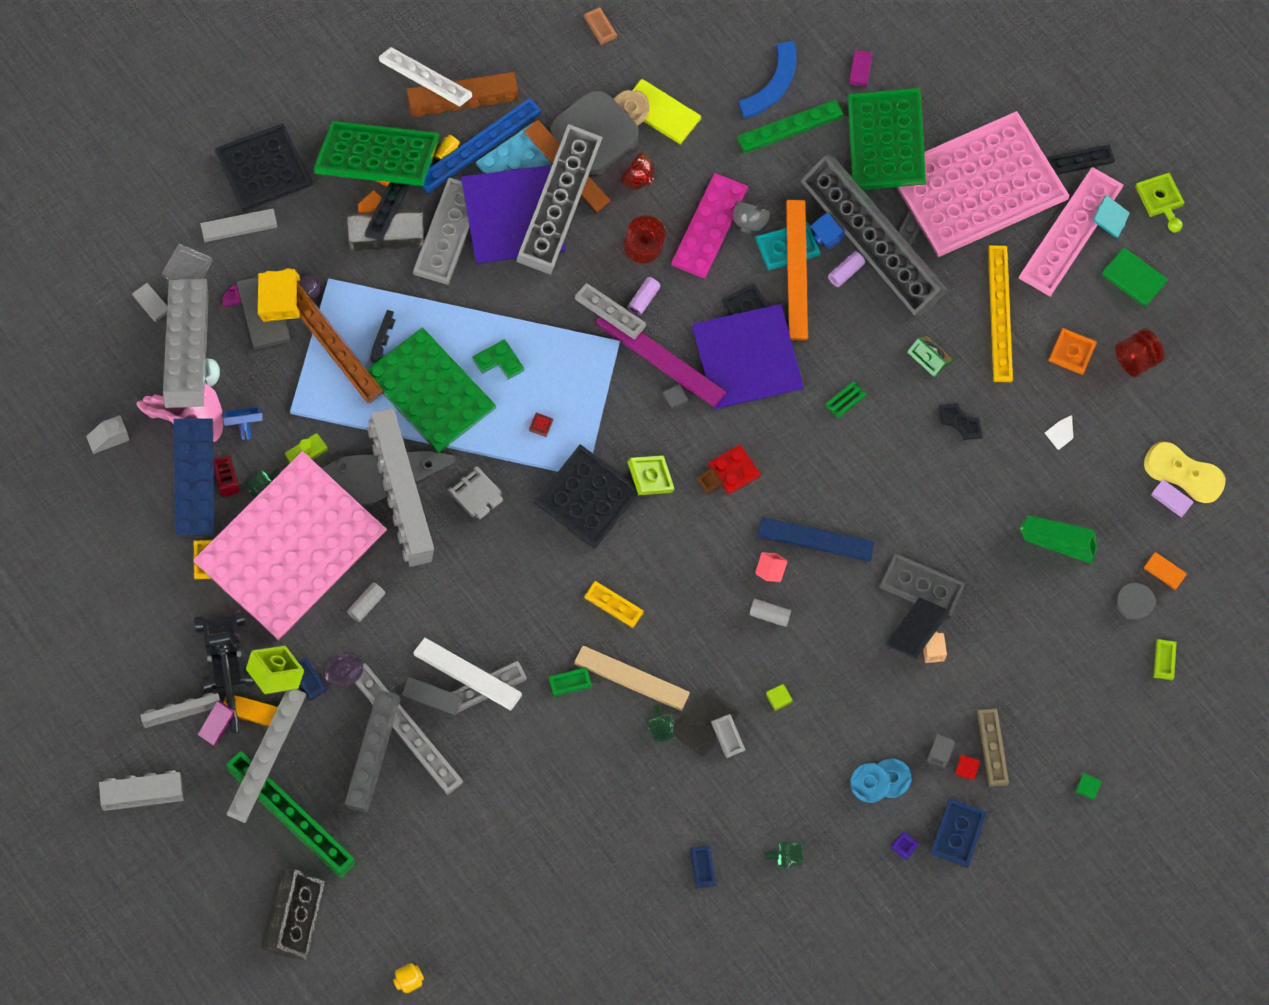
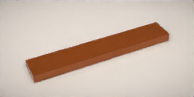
[524,120,611,214]

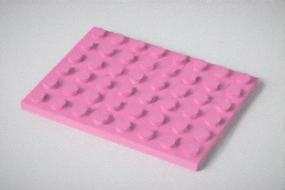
[897,111,1069,257]
[193,451,387,641]

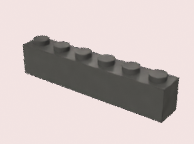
[345,690,400,813]

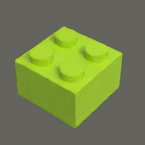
[246,646,304,694]

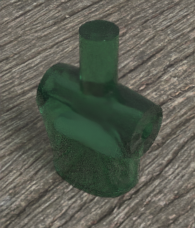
[246,469,281,498]
[647,705,674,742]
[765,842,803,869]

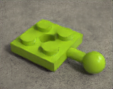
[1135,173,1185,233]

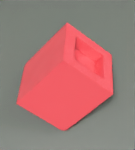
[755,552,788,582]

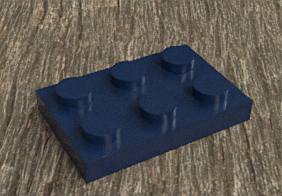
[930,798,987,868]

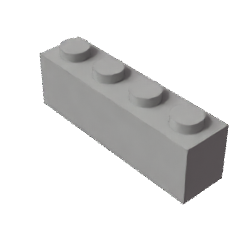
[99,771,184,811]

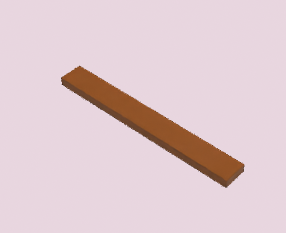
[296,282,383,404]

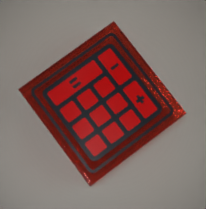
[529,412,554,438]

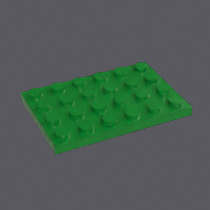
[848,88,926,190]
[314,121,439,186]
[367,327,496,453]

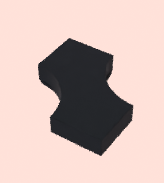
[939,404,983,440]

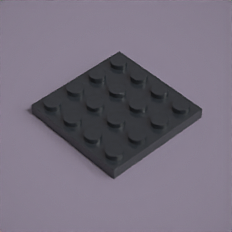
[215,123,311,211]
[534,444,638,549]

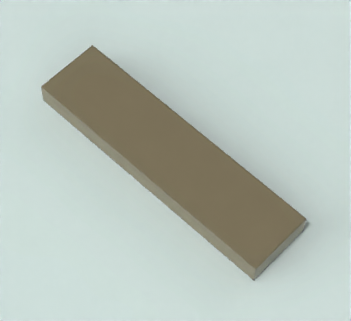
[977,708,1009,787]

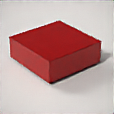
[955,755,980,781]

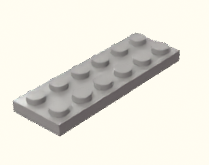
[413,178,470,285]

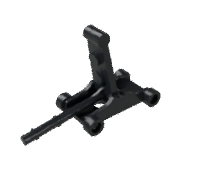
[194,610,254,734]

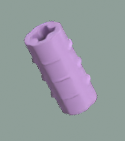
[828,251,865,287]
[627,277,661,316]

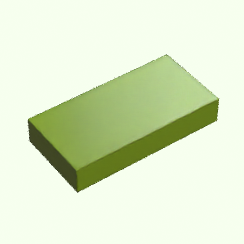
[1153,639,1177,680]

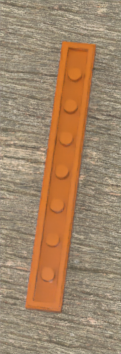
[786,200,808,341]

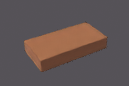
[584,7,617,45]

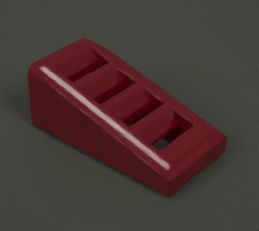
[214,455,240,497]

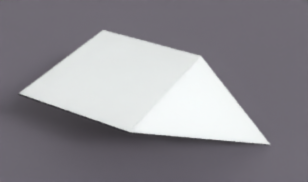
[1045,415,1073,450]

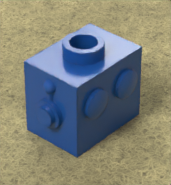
[810,212,846,250]

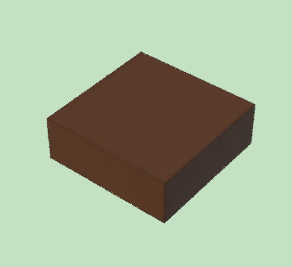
[697,467,724,495]

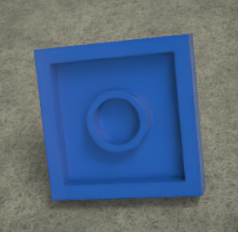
[223,407,263,440]

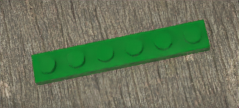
[737,100,843,154]

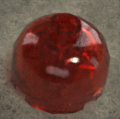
[620,152,655,190]

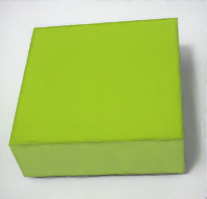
[766,684,793,711]

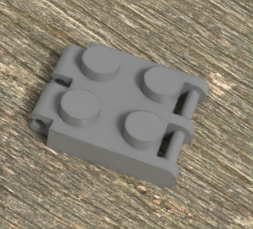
[447,466,503,520]

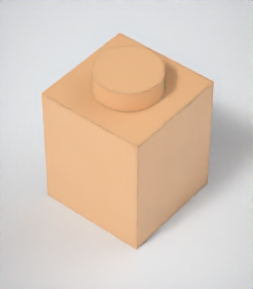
[923,631,947,663]

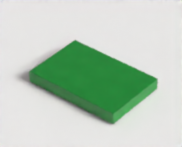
[1101,248,1168,308]

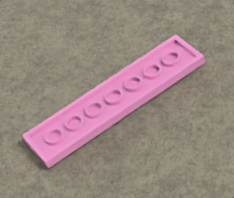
[1019,167,1123,297]

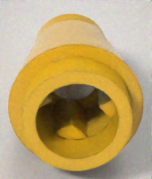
[434,134,460,161]

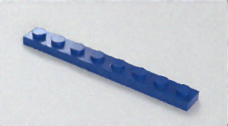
[420,98,541,194]

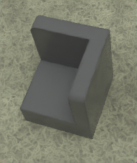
[927,734,955,768]

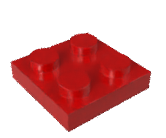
[708,445,761,495]

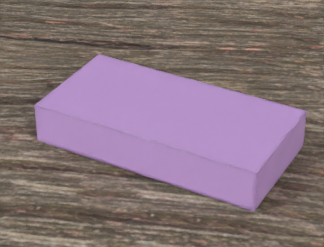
[1151,480,1194,518]

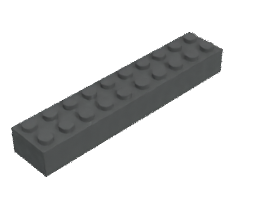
[801,155,948,316]

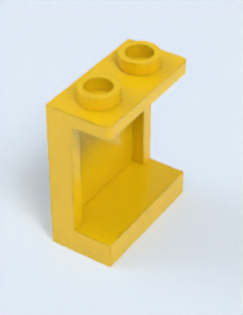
[258,268,300,322]

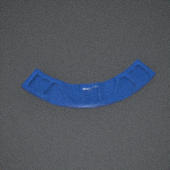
[739,41,796,119]

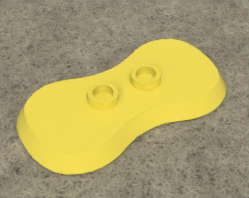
[1144,442,1226,503]

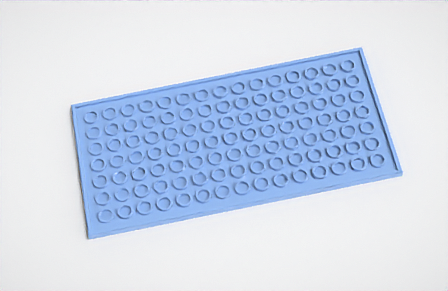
[290,278,620,472]

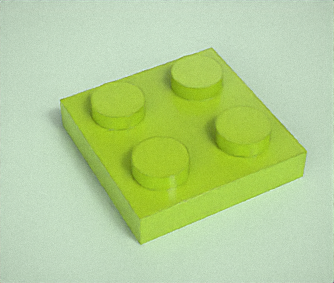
[628,456,674,495]

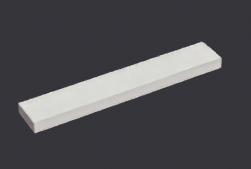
[379,47,472,106]
[414,638,522,711]

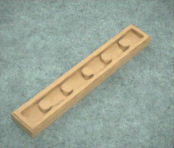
[574,646,690,711]

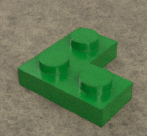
[472,339,524,380]

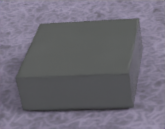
[662,385,688,410]

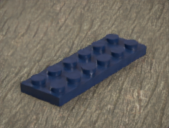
[173,418,215,535]

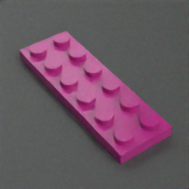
[671,173,748,279]

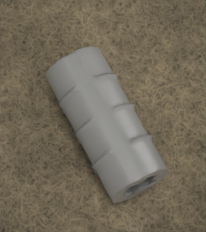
[347,582,385,623]
[749,599,792,627]

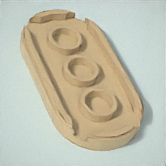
[613,90,649,126]

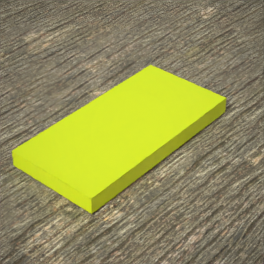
[632,79,701,145]

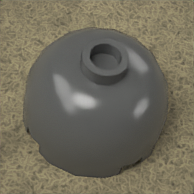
[733,202,771,234]

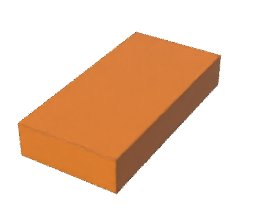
[1144,552,1187,590]

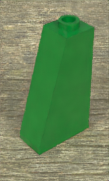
[1020,515,1098,564]

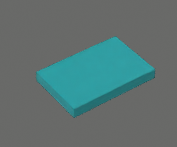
[755,221,820,271]

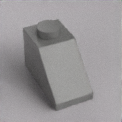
[86,415,129,454]

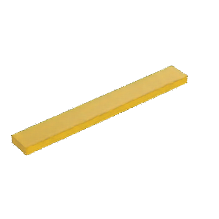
[988,245,1013,382]

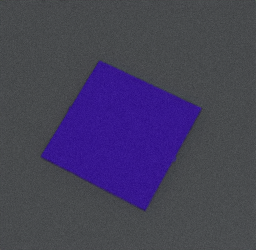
[461,165,566,264]
[692,304,804,409]

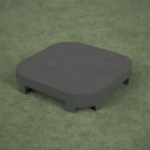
[551,91,639,176]

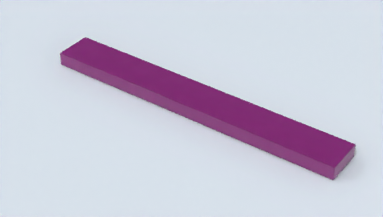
[596,317,726,408]

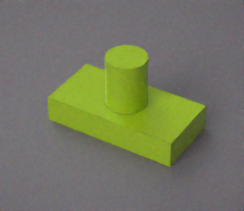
[285,433,328,463]

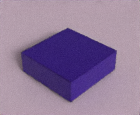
[891,832,919,860]

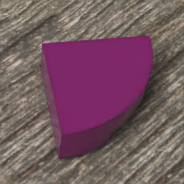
[222,284,241,308]

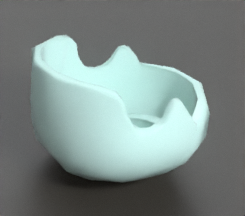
[205,358,220,387]

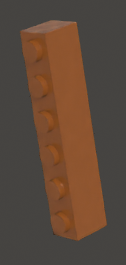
[407,72,518,117]

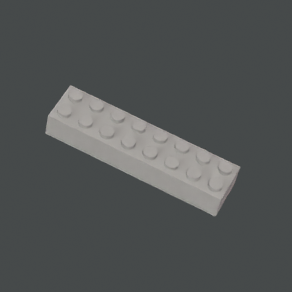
[516,124,603,275]
[163,279,209,408]
[367,408,434,567]

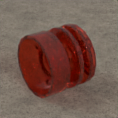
[624,215,666,264]
[1115,328,1165,378]

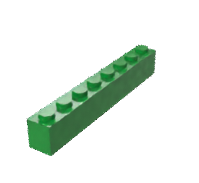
[226,751,355,879]

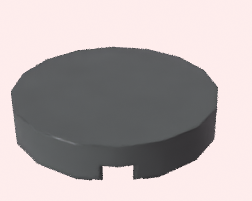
[1117,583,1156,621]

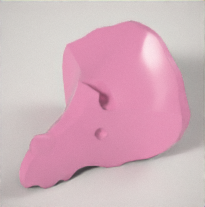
[137,384,223,442]

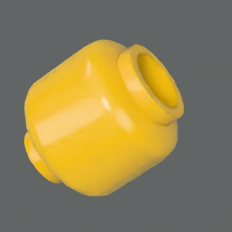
[392,963,425,994]

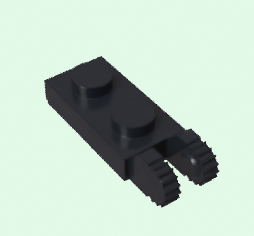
[370,310,396,363]

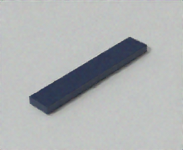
[758,518,875,562]

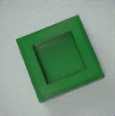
[1076,773,1102,800]

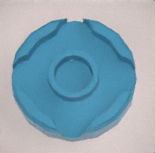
[878,758,911,798]
[851,763,890,803]

